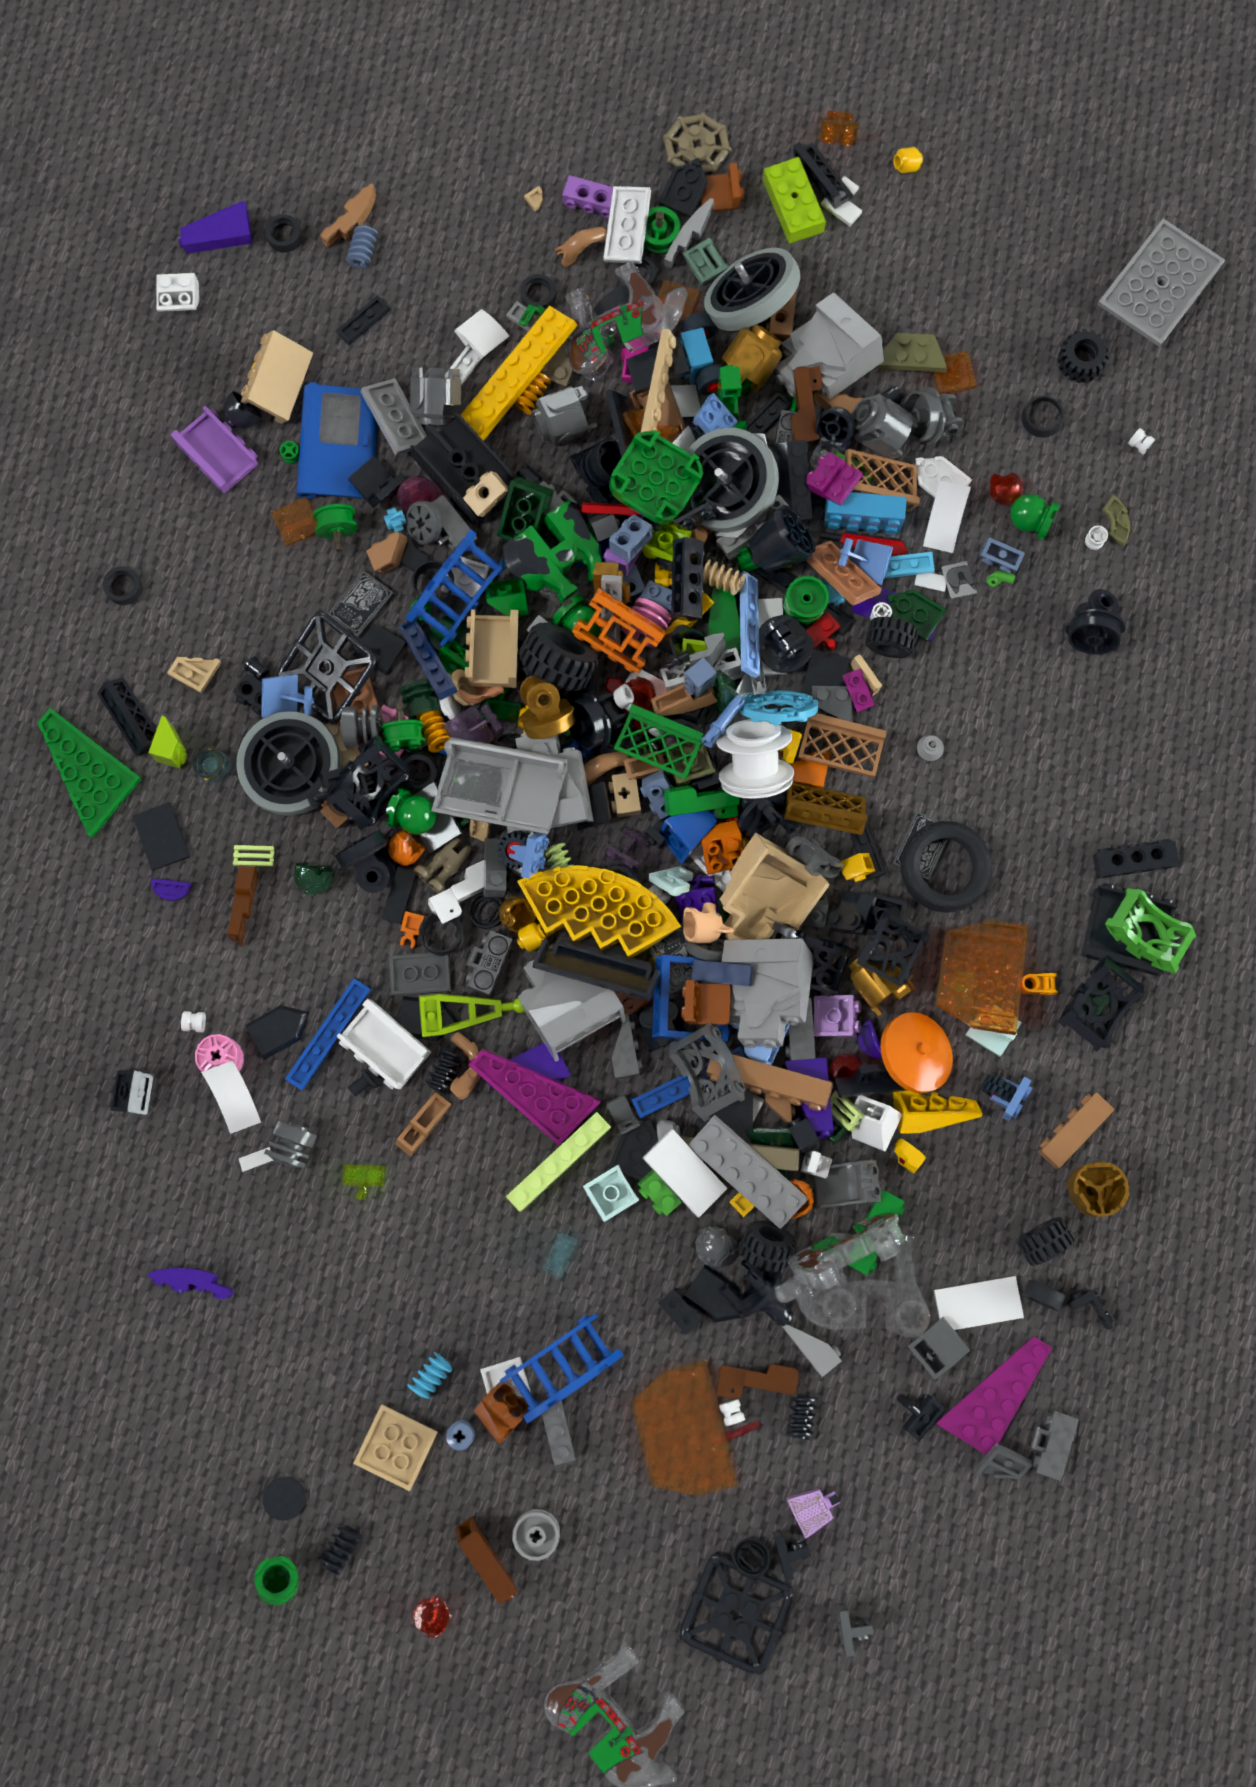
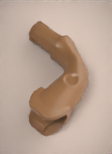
[555,227,607,267]
[584,752,637,786]
[450,1031,481,1100]

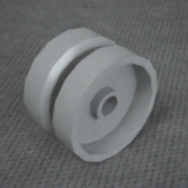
[513,1509,560,1561]

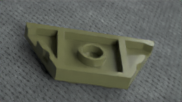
[875,333,947,372]

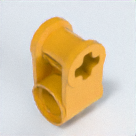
[1017,973,1058,995]

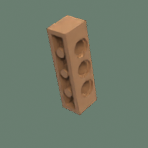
[766,265,799,342]

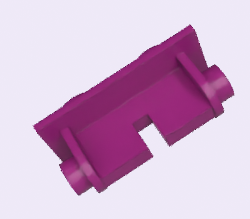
[842,669,875,712]

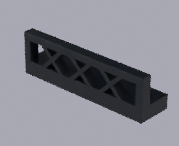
[793,142,853,209]
[97,677,156,757]

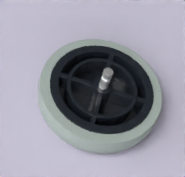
[704,248,801,331]
[684,428,779,532]
[237,711,342,816]

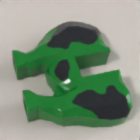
[503,500,603,603]

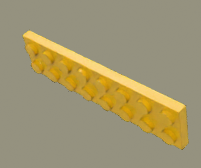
[461,306,577,441]

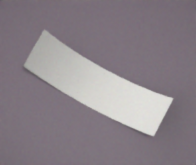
[915,480,971,592]
[201,1061,273,1172]

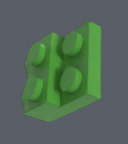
[637,1170,682,1216]

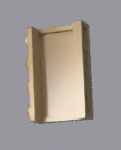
[241,330,313,424]
[465,609,518,688]

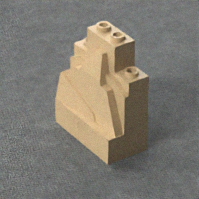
[720,833,830,940]

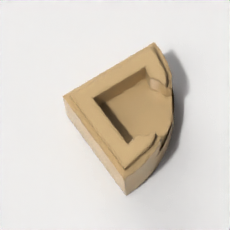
[524,186,543,212]

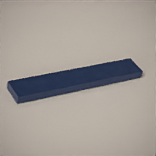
[398,618,458,701]

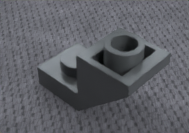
[689,632,726,667]

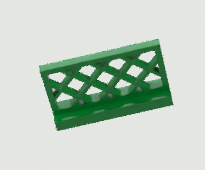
[614,704,705,780]

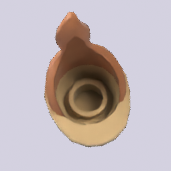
[450,670,504,706]

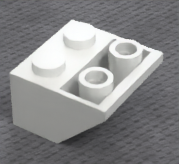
[156,273,199,312]
[851,1096,903,1151]

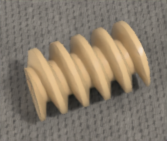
[703,559,746,595]

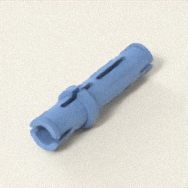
[701,695,745,748]

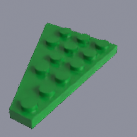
[37,708,142,838]

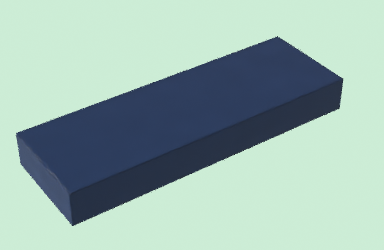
[691,960,753,987]

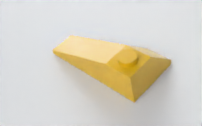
[893,1091,983,1134]

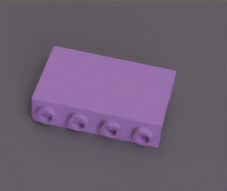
[170,406,258,494]

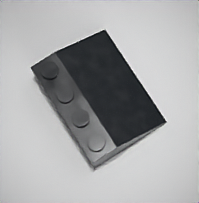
[767,440,813,520]

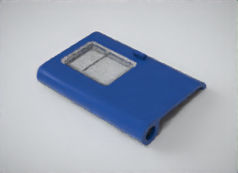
[296,382,378,499]

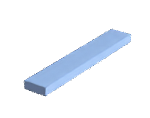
[739,571,760,678]

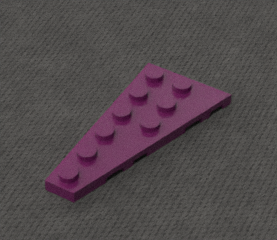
[469,1049,601,1146]
[935,1336,1052,1455]

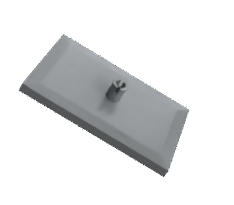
[1097,218,1225,347]

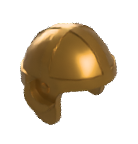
[499,896,536,932]

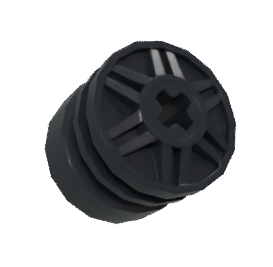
[580,439,622,490]

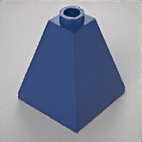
[659,810,718,865]

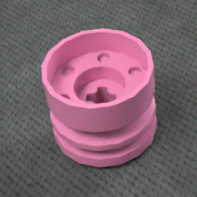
[621,598,672,648]
[195,1034,244,1072]

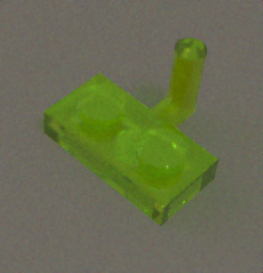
[342,1164,385,1200]

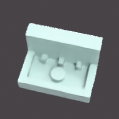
[966,1001,1022,1057]

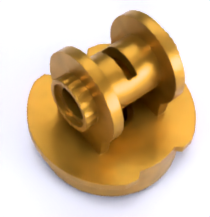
[519,675,575,739]

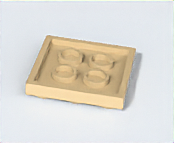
[353,1404,438,1491]

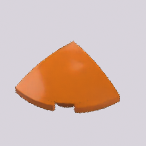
[791,752,830,789]

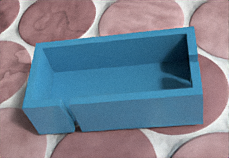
[824,492,907,535]

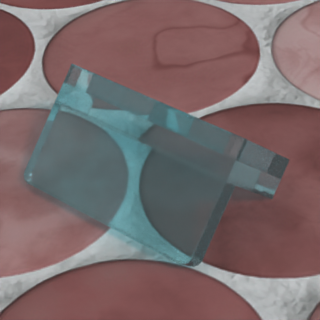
[542,1232,578,1278]

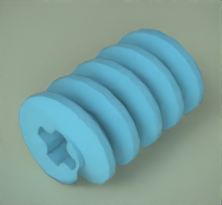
[407,1351,452,1399]

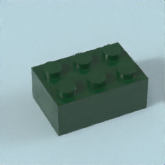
[497,477,554,540]

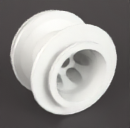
[716,719,794,799]

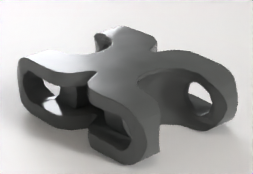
[785,836,845,878]

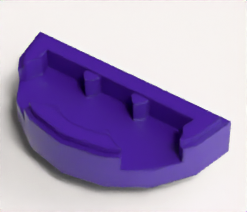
[151,878,192,901]
[857,1019,882,1059]

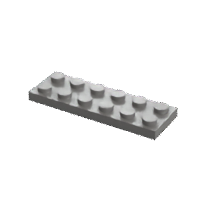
[688,1115,808,1229]

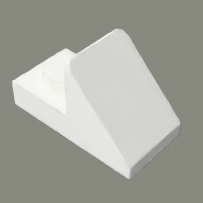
[800,1151,832,1178]

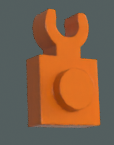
[400,911,426,948]

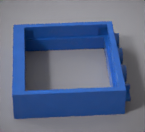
[652,955,730,1042]

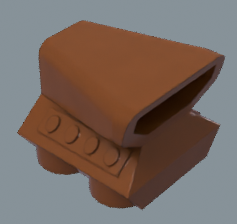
[474,1382,529,1444]

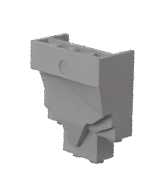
[775,292,884,399]
[501,733,594,834]
[722,939,814,1048]
[518,960,626,1062]

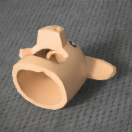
[683,902,734,943]

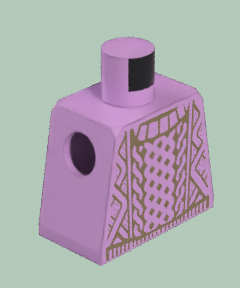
[786,1488,840,1538]

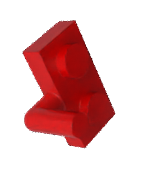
[806,612,841,651]

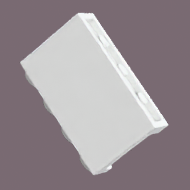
[337,999,431,1089]

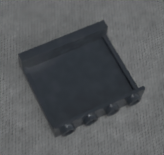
[1081,883,1179,977]

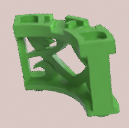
[1105,888,1196,974]

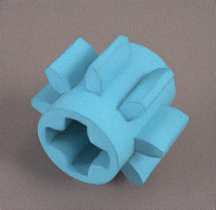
[383,507,407,532]

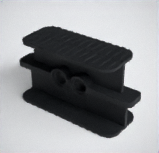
[410,414,514,524]

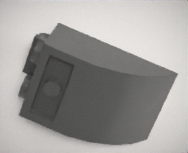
[813,1160,881,1209]

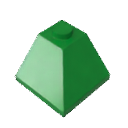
[485,578,528,618]

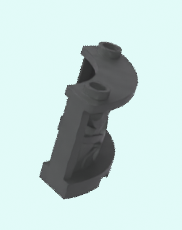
[669,1022,745,1122]

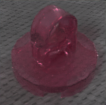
[397,476,436,512]

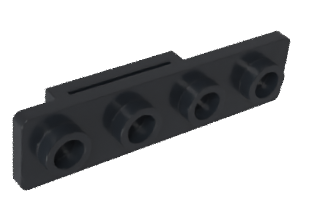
[834,1062,908,1098]

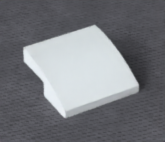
[454,309,509,359]

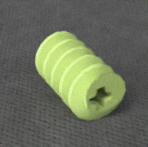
[543,843,574,869]

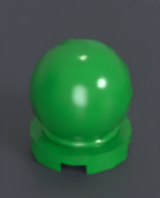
[1010,494,1060,541]
[552,594,601,643]
[386,788,437,835]
[254,1556,299,1606]

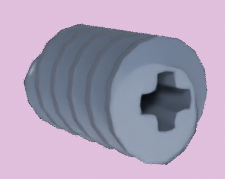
[346,226,378,269]
[446,1420,475,1450]

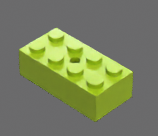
[762,157,826,244]

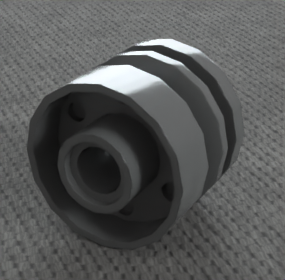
[340,705,383,748]
[264,1121,317,1169]

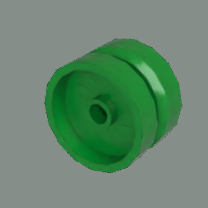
[783,576,829,625]

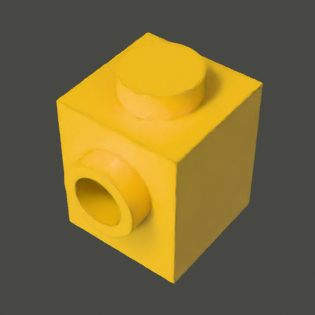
[841,853,876,883]

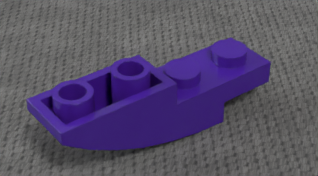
[147,1268,234,1300]

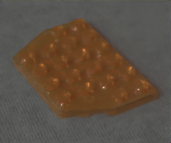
[936,920,1028,1035]
[631,1360,738,1496]

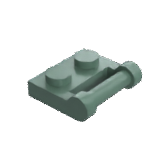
[683,238,729,286]

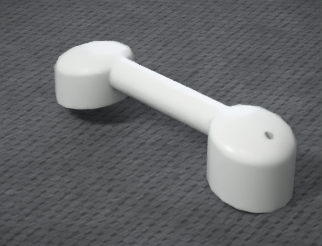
[614,684,666,737]

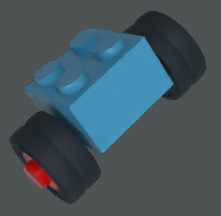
[680,312,725,396]

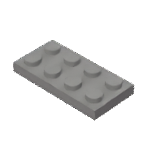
[361,378,427,456]

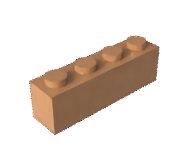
[1038,1092,1115,1169]

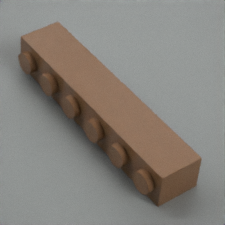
[707,1052,833,1112]

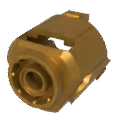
[720,324,782,393]
[849,947,915,1016]
[1066,1161,1130,1217]

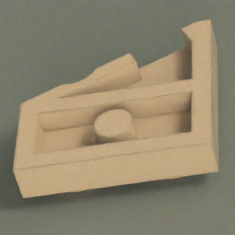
[167,657,222,694]

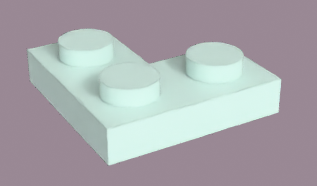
[649,866,693,896]

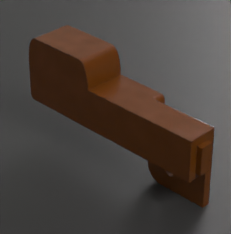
[789,366,823,442]
[227,865,258,947]
[716,1364,798,1399]

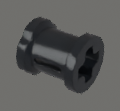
[244,656,270,681]

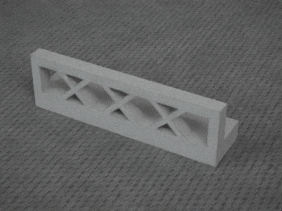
[660,647,744,692]

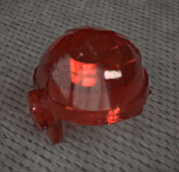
[989,473,1023,505]
[626,676,656,711]
[829,1054,863,1082]
[412,1596,450,1638]

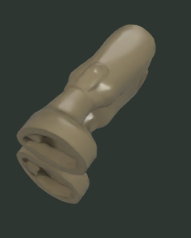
[414,837,471,894]

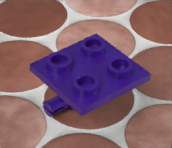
[676,874,720,925]

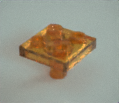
[932,351,977,394]

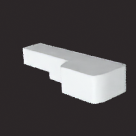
[428,860,484,924]

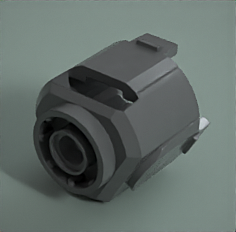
[410,367,461,425]
[532,386,597,446]
[851,394,918,460]

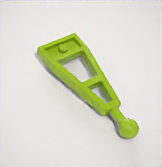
[419,994,525,1037]

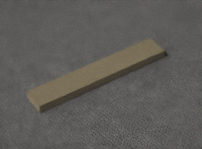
[680,1136,799,1171]

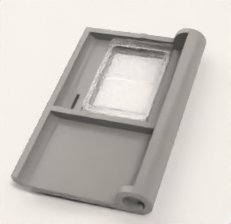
[431,737,567,834]

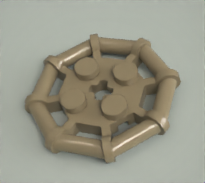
[662,112,731,173]

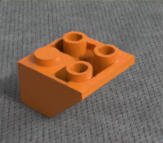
[701,820,743,875]

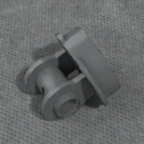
[903,386,964,446]

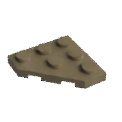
[530,315,574,388]

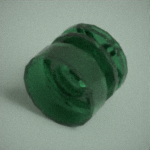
[400,679,445,720]

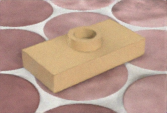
[850,654,882,696]
[469,819,491,841]

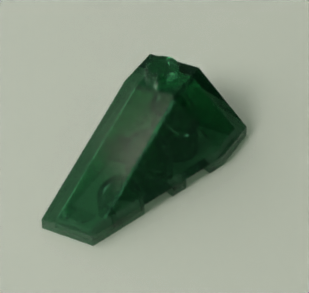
[714,670,739,729]

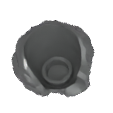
[695,1226,738,1269]

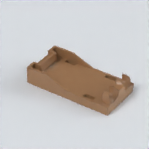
[630,382,686,443]

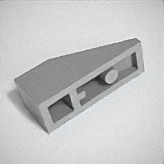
[782,1324,841,1377]

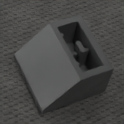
[908,1317,970,1380]

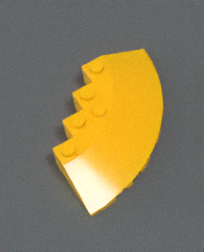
[517,865,681,958]

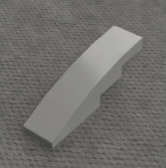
[664,198,714,268]
[600,575,622,644]

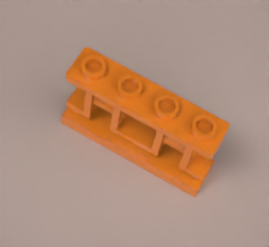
[572,588,665,674]

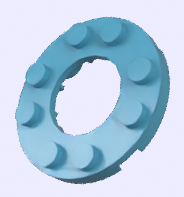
[739,690,818,725]

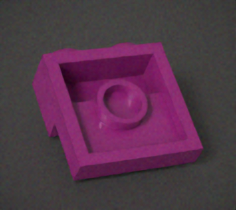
[806,452,863,506]

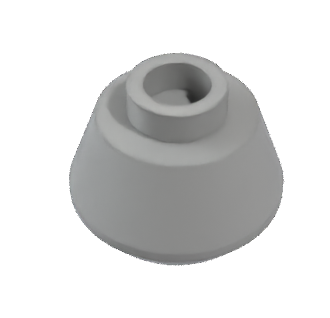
[917,735,944,761]
[657,1119,680,1141]

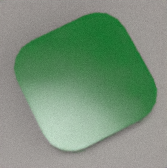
[609,429,704,524]

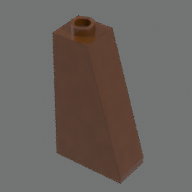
[455,1516,517,1604]

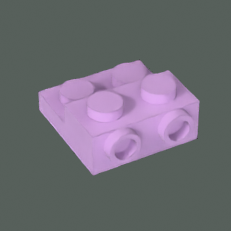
[814,995,861,1038]

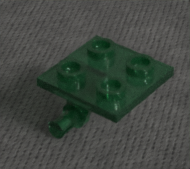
[749,1127,795,1178]

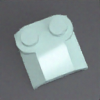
[583,1165,639,1222]

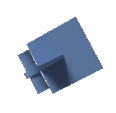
[838,538,893,585]
[261,674,314,718]

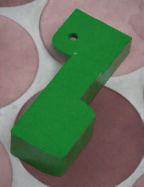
[664,785,740,819]

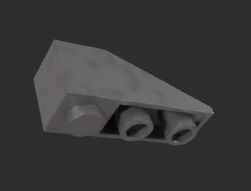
[612,1014,643,1080]

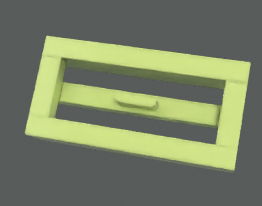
[233,845,275,867]
[830,1090,865,1132]

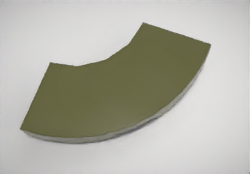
[1102,495,1131,547]

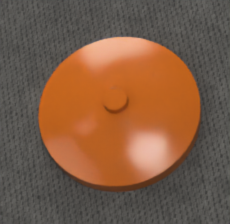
[881,1012,953,1093]

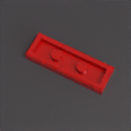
[582,502,641,516]

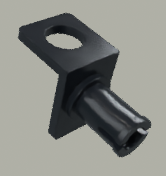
[348,1068,385,1097]

